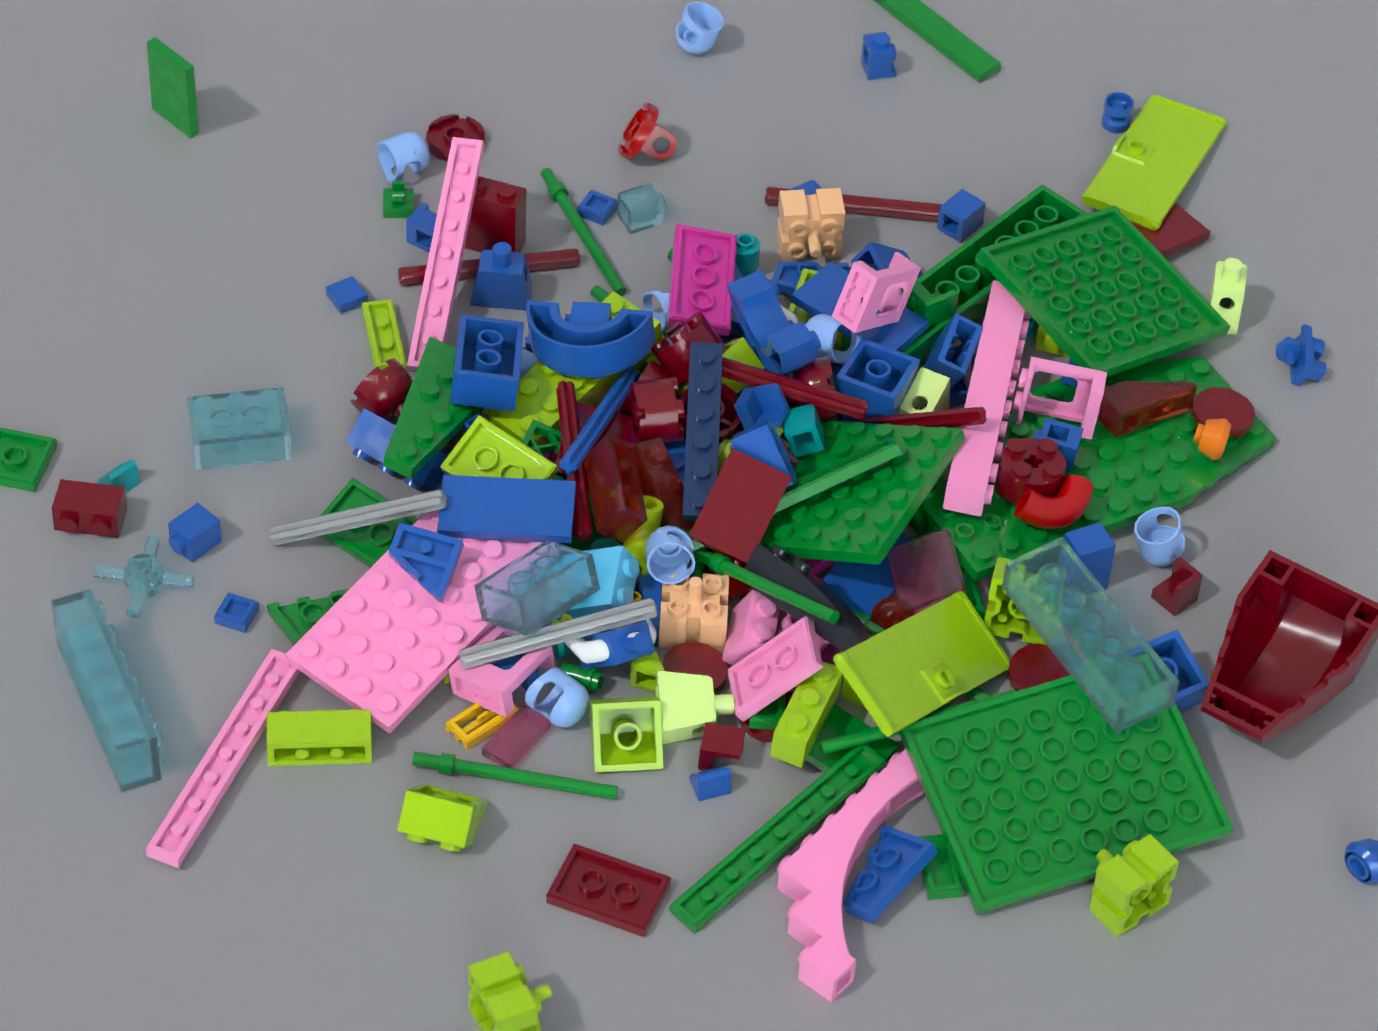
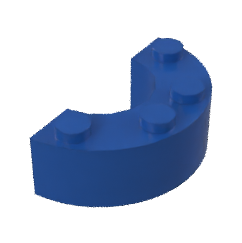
[727,270,821,376]
[526,300,655,379]

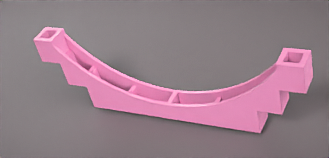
[777,704,953,1003]

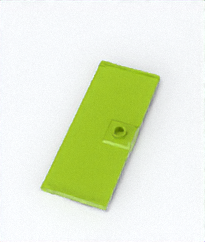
[1081,95,1227,230]
[834,591,1010,737]

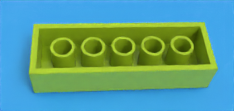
[485,291,663,455]

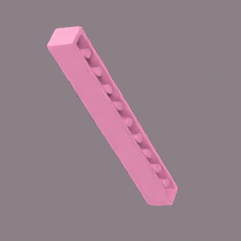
[943,280,1031,516]

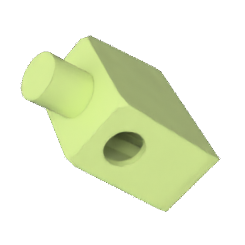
[1209,258,1247,335]
[899,367,950,415]
[655,671,735,744]

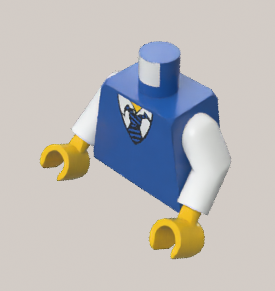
[551,591,657,668]

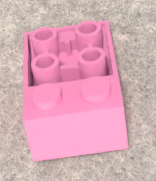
[722,589,829,665]

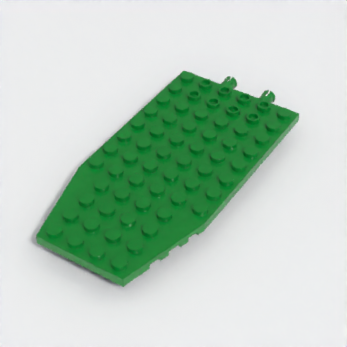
[905,357,1276,581]

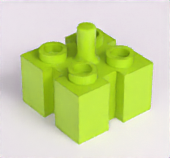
[984,557,1063,645]
[1089,834,1179,938]
[468,951,552,1031]

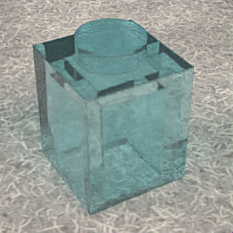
[617,183,666,234]

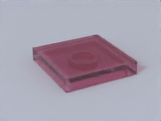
[887,529,966,614]

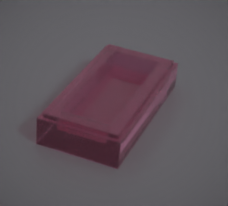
[482,705,551,768]

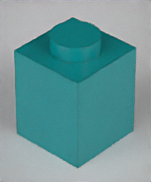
[784,404,825,458]

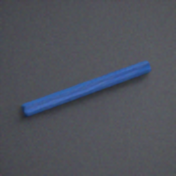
[559,366,640,475]

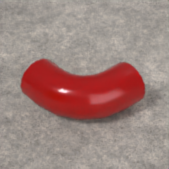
[1014,475,1095,530]

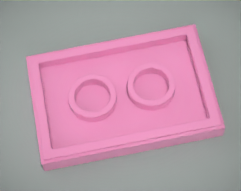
[727,616,823,722]

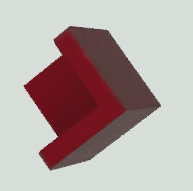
[1151,557,1203,616]
[698,722,746,771]

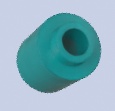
[735,233,760,277]

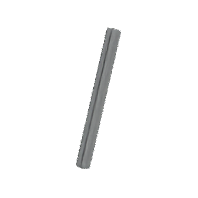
[269,489,447,545]
[459,598,657,669]

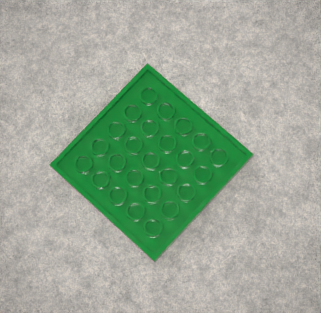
[977,205,1231,378]
[760,420,966,565]

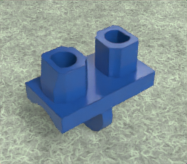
[1275,324,1326,386]

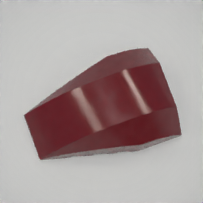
[1201,550,1378,742]

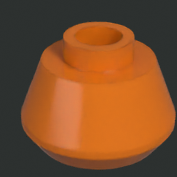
[1193,418,1231,461]

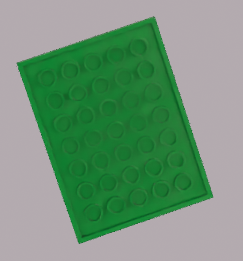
[899,651,1234,915]

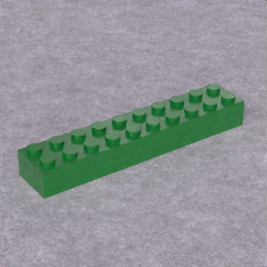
[840,184,1088,369]

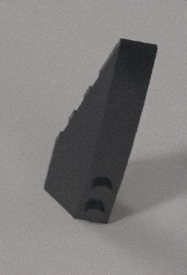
[745,543,872,652]

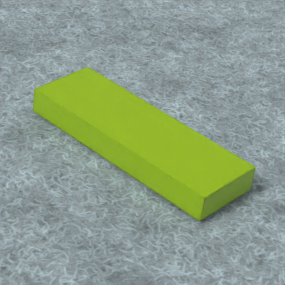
[362,299,407,371]

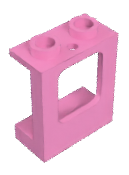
[832,252,921,333]
[1013,356,1107,440]
[448,621,555,717]

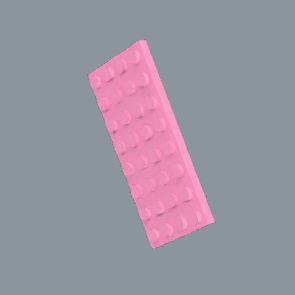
[285,510,564,734]

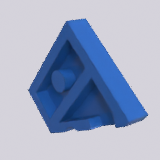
[388,522,464,603]

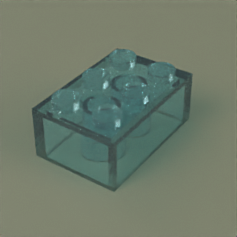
[187,387,292,470]
[474,540,600,636]

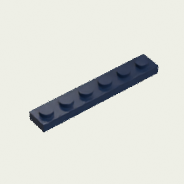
[682,342,723,521]

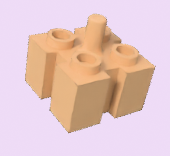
[776,188,845,260]
[658,573,729,652]

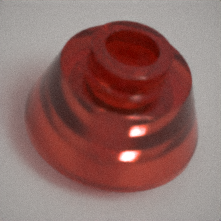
[871,597,915,630]

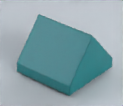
[97,459,141,492]

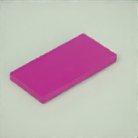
[667,224,737,336]

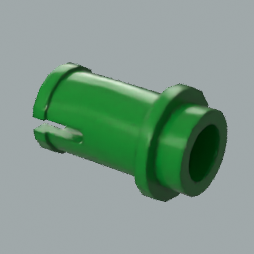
[561,662,604,694]

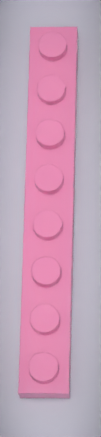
[407,137,485,371]
[146,649,301,868]

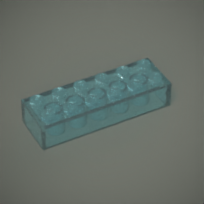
[1002,537,1179,733]
[51,589,165,793]

